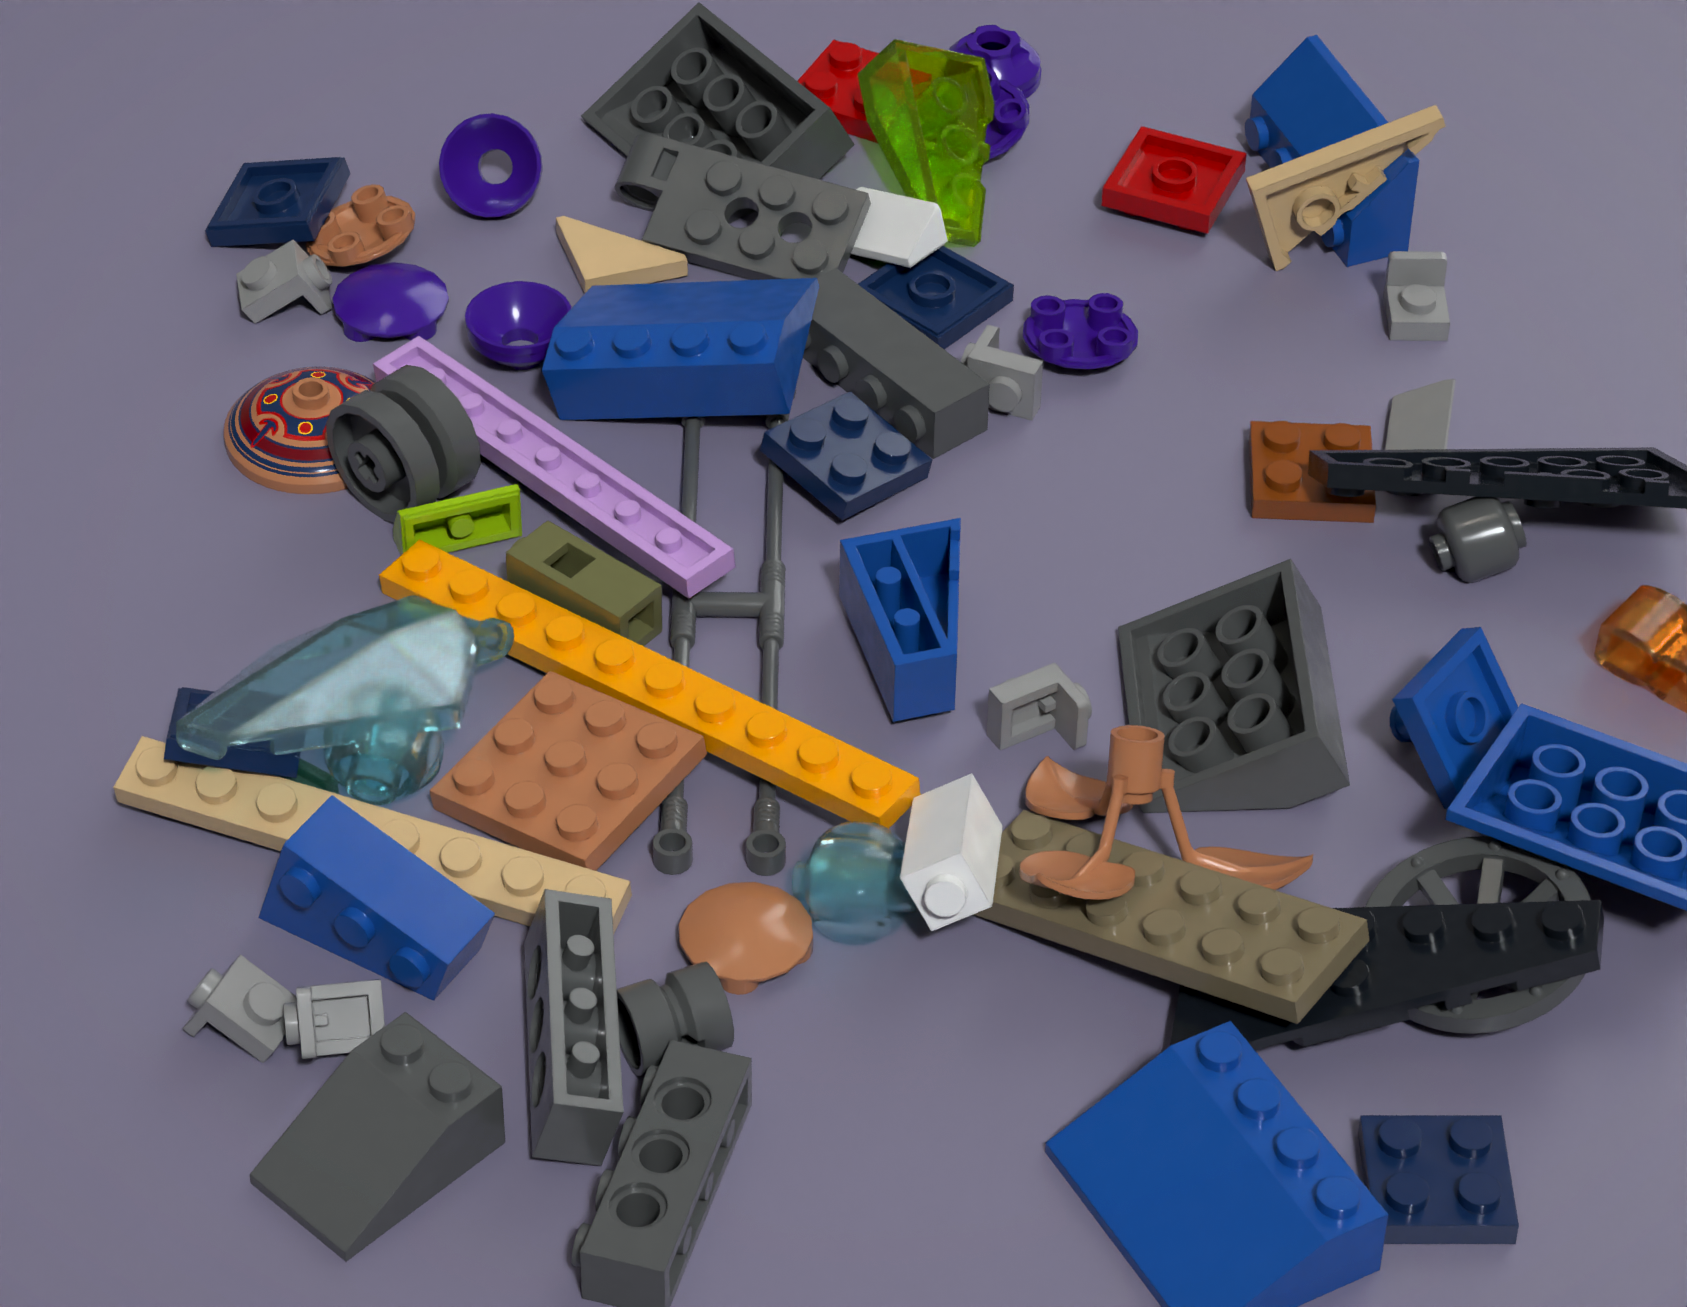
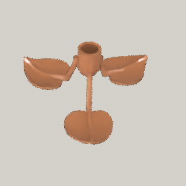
[1019,725,1313,900]

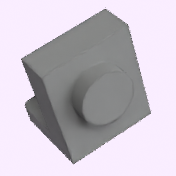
[236,239,332,324]
[961,325,1043,421]
[987,662,1092,751]
[182,954,297,1063]
[284,979,385,1059]

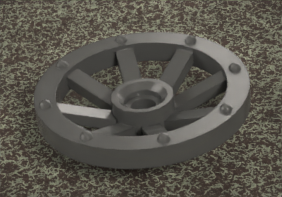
[1365,836,1591,1034]

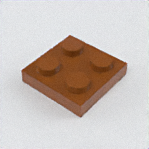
[1249,421,1376,523]

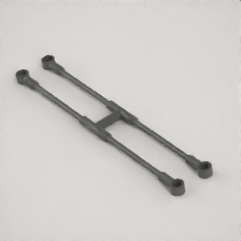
[653,389,796,876]

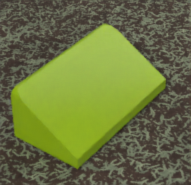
[392,484,522,555]

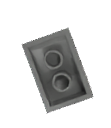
[250,1012,505,1262]

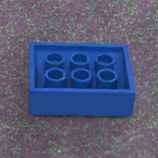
[542,278,819,420]
[1445,703,1687,911]
[1045,1021,1388,1307]

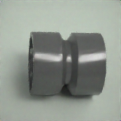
[617,962,734,1076]

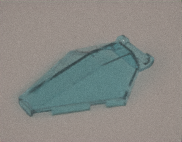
[176,595,514,760]

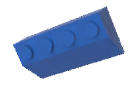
[1245,35,1420,267]

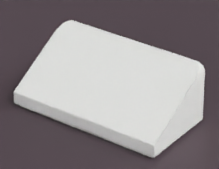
[851,187,948,268]

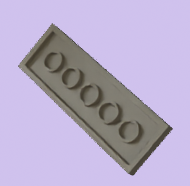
[973,810,1369,1024]

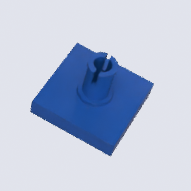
[1389,627,1518,809]

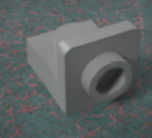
[1383,251,1450,341]

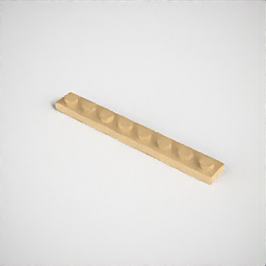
[113,736,632,933]

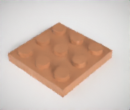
[429,671,707,871]

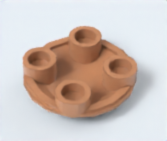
[306,184,416,267]
[679,882,813,995]

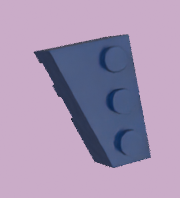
[839,518,961,722]
[258,795,495,1001]

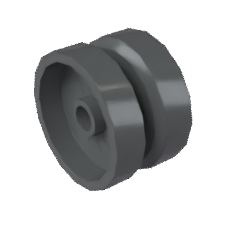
[326,365,481,523]

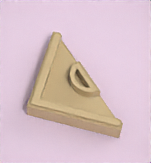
[556,216,688,294]

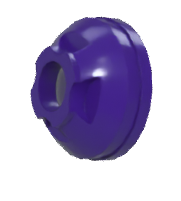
[942,25,1042,98]
[439,113,543,218]
[465,281,571,370]

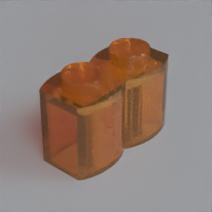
[1594,585,1687,713]

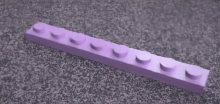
[373,336,736,599]

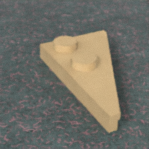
[1246,105,1446,271]

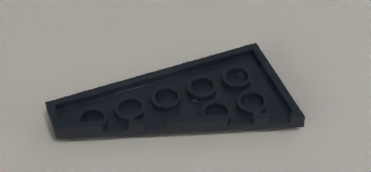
[1308,447,1687,509]
[1170,900,1604,1052]

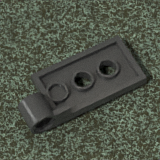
[615,133,871,280]

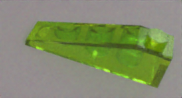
[857,39,995,247]

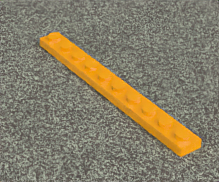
[379,539,921,836]

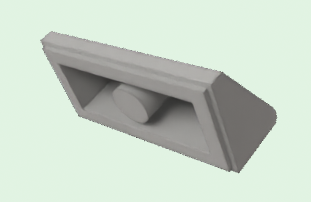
[1385,379,1456,450]

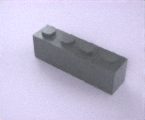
[803,268,990,459]

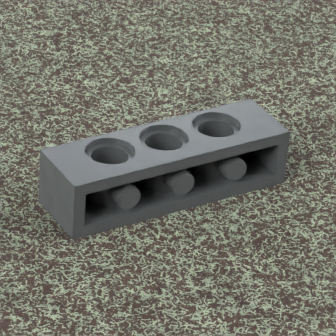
[524,889,624,1166]
[572,1040,752,1307]

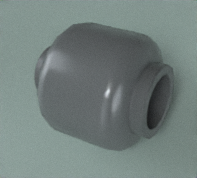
[1429,496,1527,584]

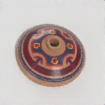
[224,367,376,494]

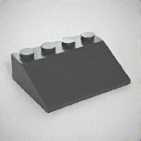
[581,2,855,224]
[1118,559,1350,813]

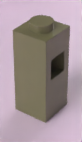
[506,520,662,646]

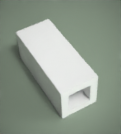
[900,773,1003,932]

